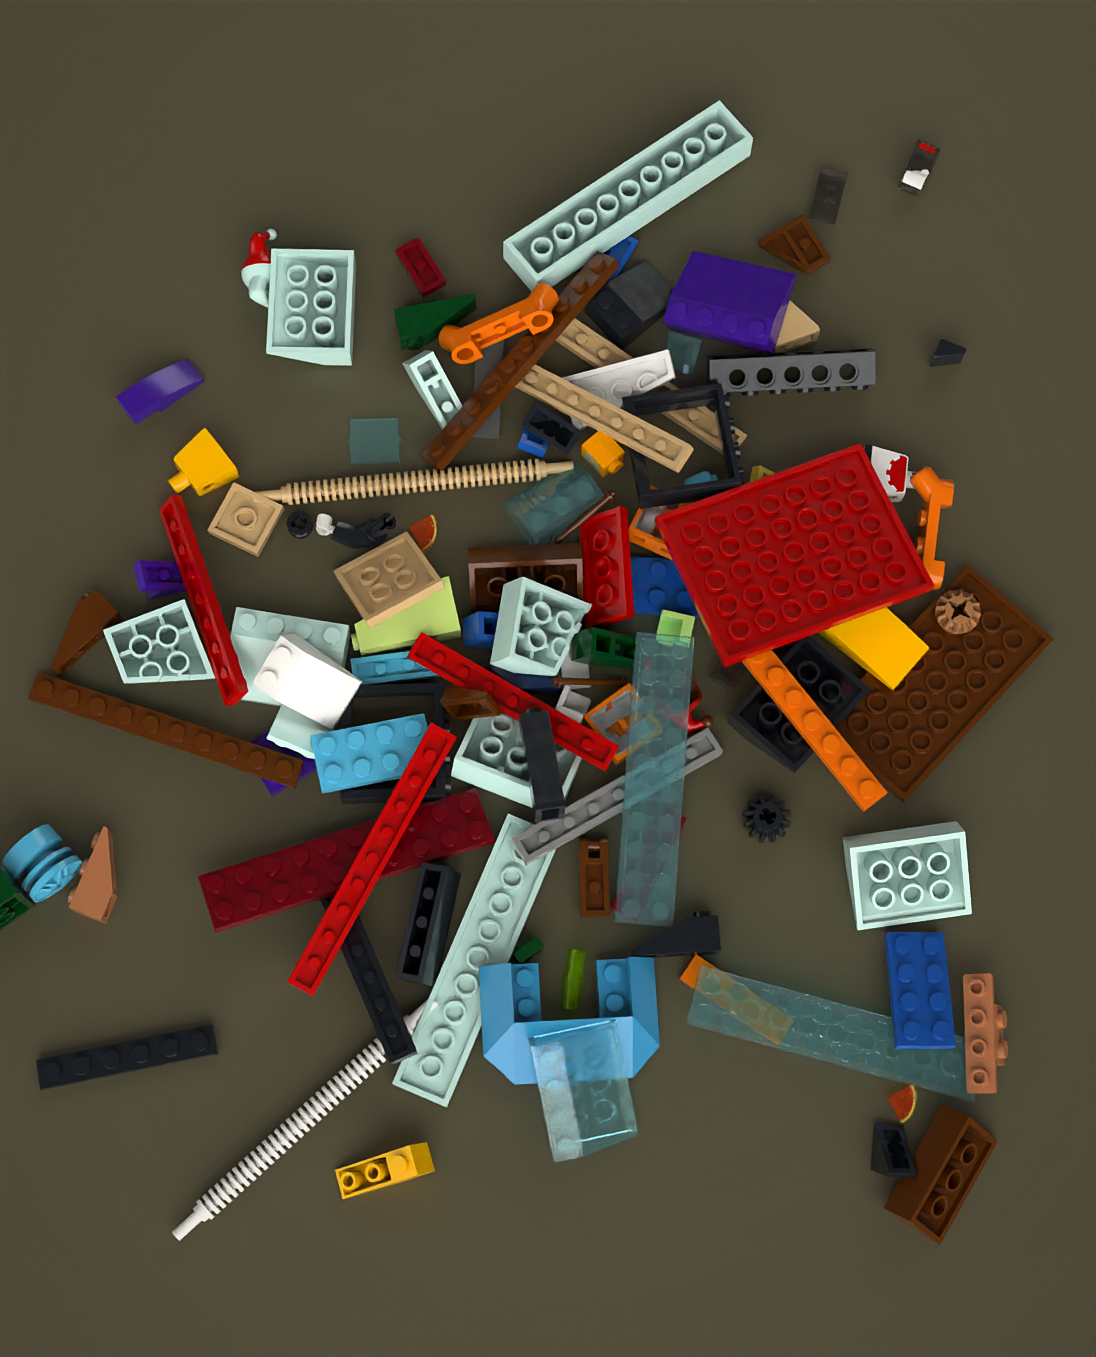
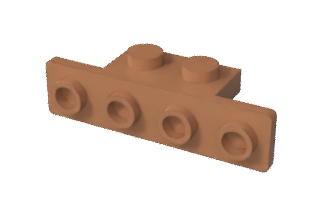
[963,973,1008,1094]

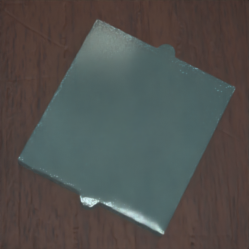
[348,418,402,464]

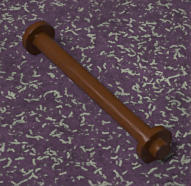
[549,490,616,544]
[551,674,628,689]

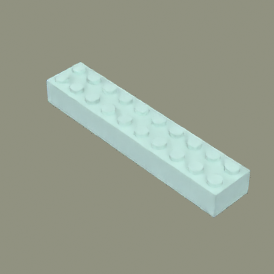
[503,100,753,292]

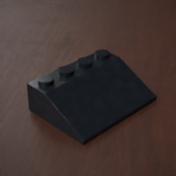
[727,636,871,773]

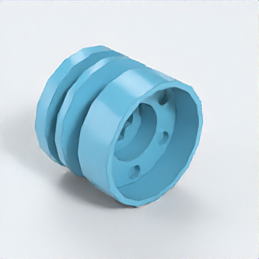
[2,824,83,903]

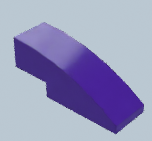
[116,359,204,425]

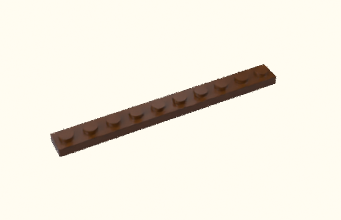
[421,251,620,471]
[28,672,305,789]

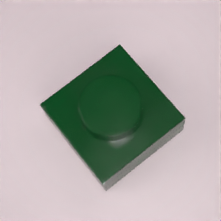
[513,936,544,964]

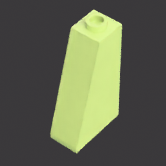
[351,576,461,657]

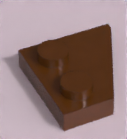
[758,214,831,276]

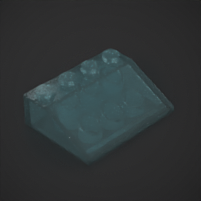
[528,1019,639,1163]

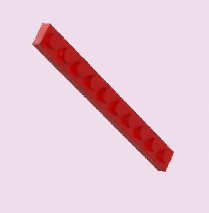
[286,723,457,996]

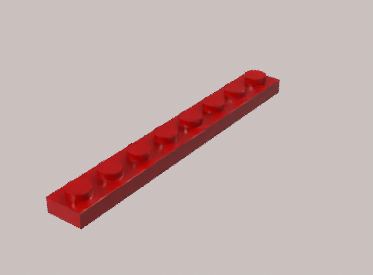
[159,495,249,706]
[407,632,620,772]

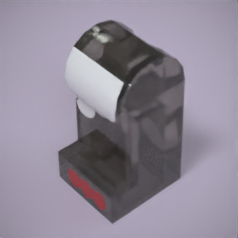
[898,139,941,197]

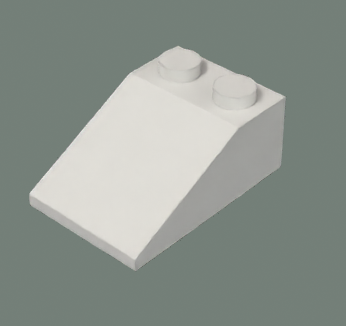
[253,633,362,729]

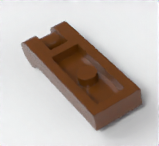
[579,837,610,918]

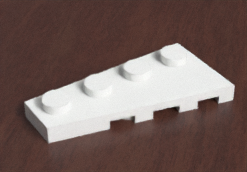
[562,350,676,430]

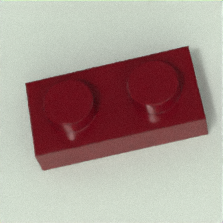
[395,237,447,298]

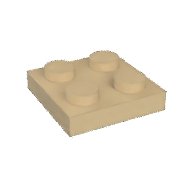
[207,482,284,557]

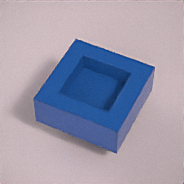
[517,427,548,458]

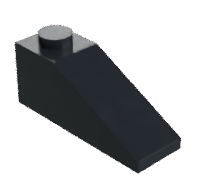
[631,911,721,958]

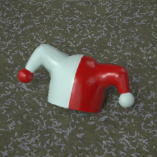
[241,229,277,309]

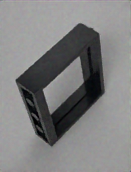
[622,383,745,509]
[340,683,451,804]

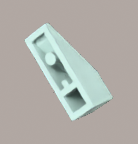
[402,350,463,430]

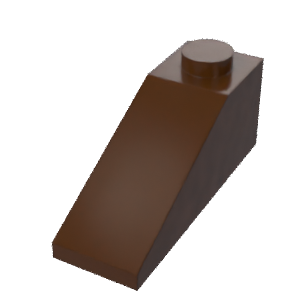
[51,589,123,677]

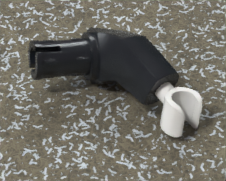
[316,513,396,549]

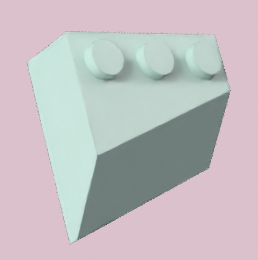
[490,577,592,676]
[103,599,216,684]

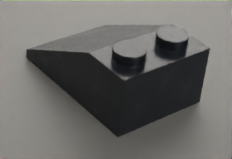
[585,261,673,350]

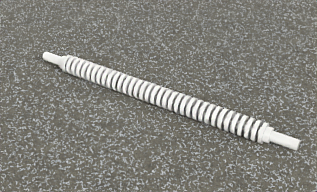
[172,998,438,1241]

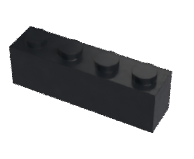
[395,862,461,987]

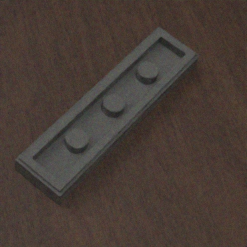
[472,340,504,439]

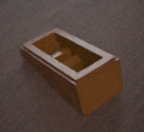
[440,686,502,720]

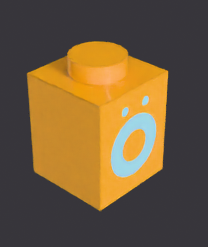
[581,431,625,477]

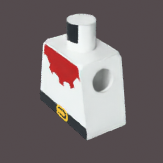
[864,444,916,502]

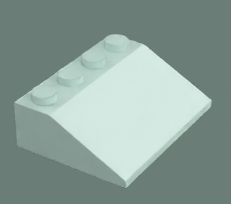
[266,249,356,366]
[230,607,351,707]
[451,712,582,808]
[843,821,972,930]

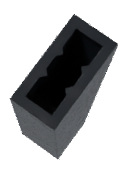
[519,708,566,823]

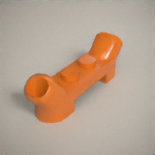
[438,283,559,364]
[910,466,954,590]

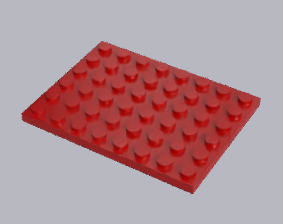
[654,443,935,667]

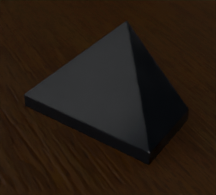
[521,402,582,455]
[871,1124,917,1178]

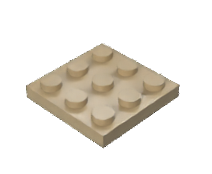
[333,531,445,628]

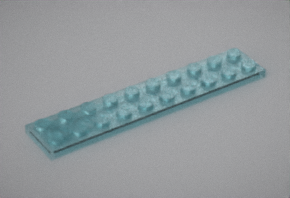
[614,632,694,927]
[686,965,976,1102]

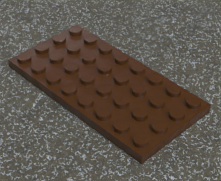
[836,565,1053,803]

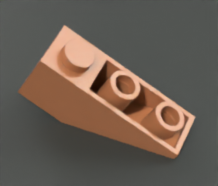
[68,826,117,924]

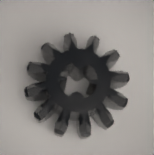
[742,794,791,843]

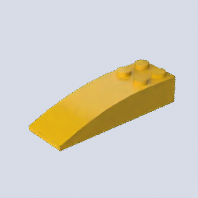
[818,607,929,690]

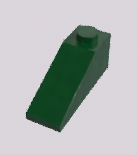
[394,293,476,351]
[571,627,662,672]

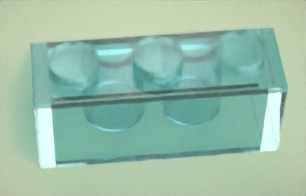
[503,461,605,545]

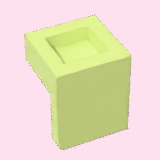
[655,610,695,651]

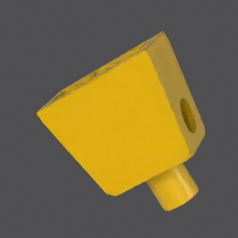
[167,428,239,496]

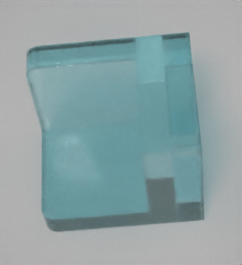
[666,332,702,375]

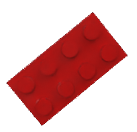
[579,506,634,629]

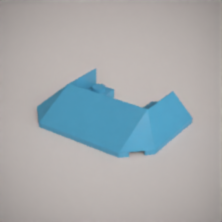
[478,957,660,1085]

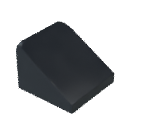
[930,339,967,367]

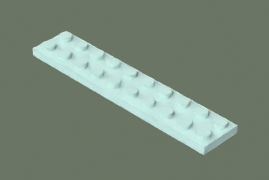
[392,814,557,1108]

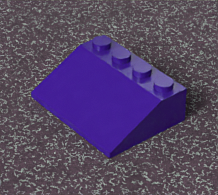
[663,251,797,354]

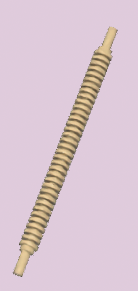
[254,459,574,505]

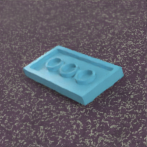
[310,713,427,794]

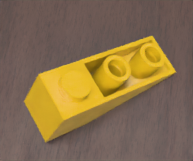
[335,1142,435,1199]

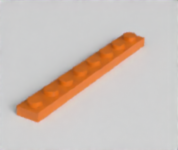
[742,650,888,812]

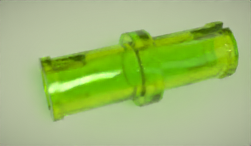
[560,949,587,1011]

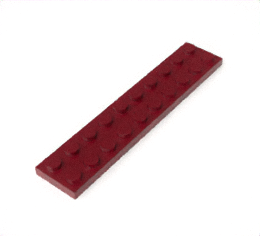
[198,788,495,933]

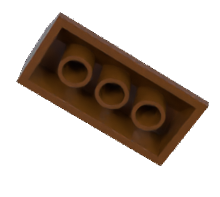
[468,543,583,613]
[884,1104,998,1245]

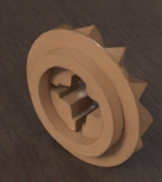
[935,589,981,634]

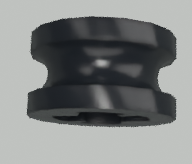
[287,511,313,539]

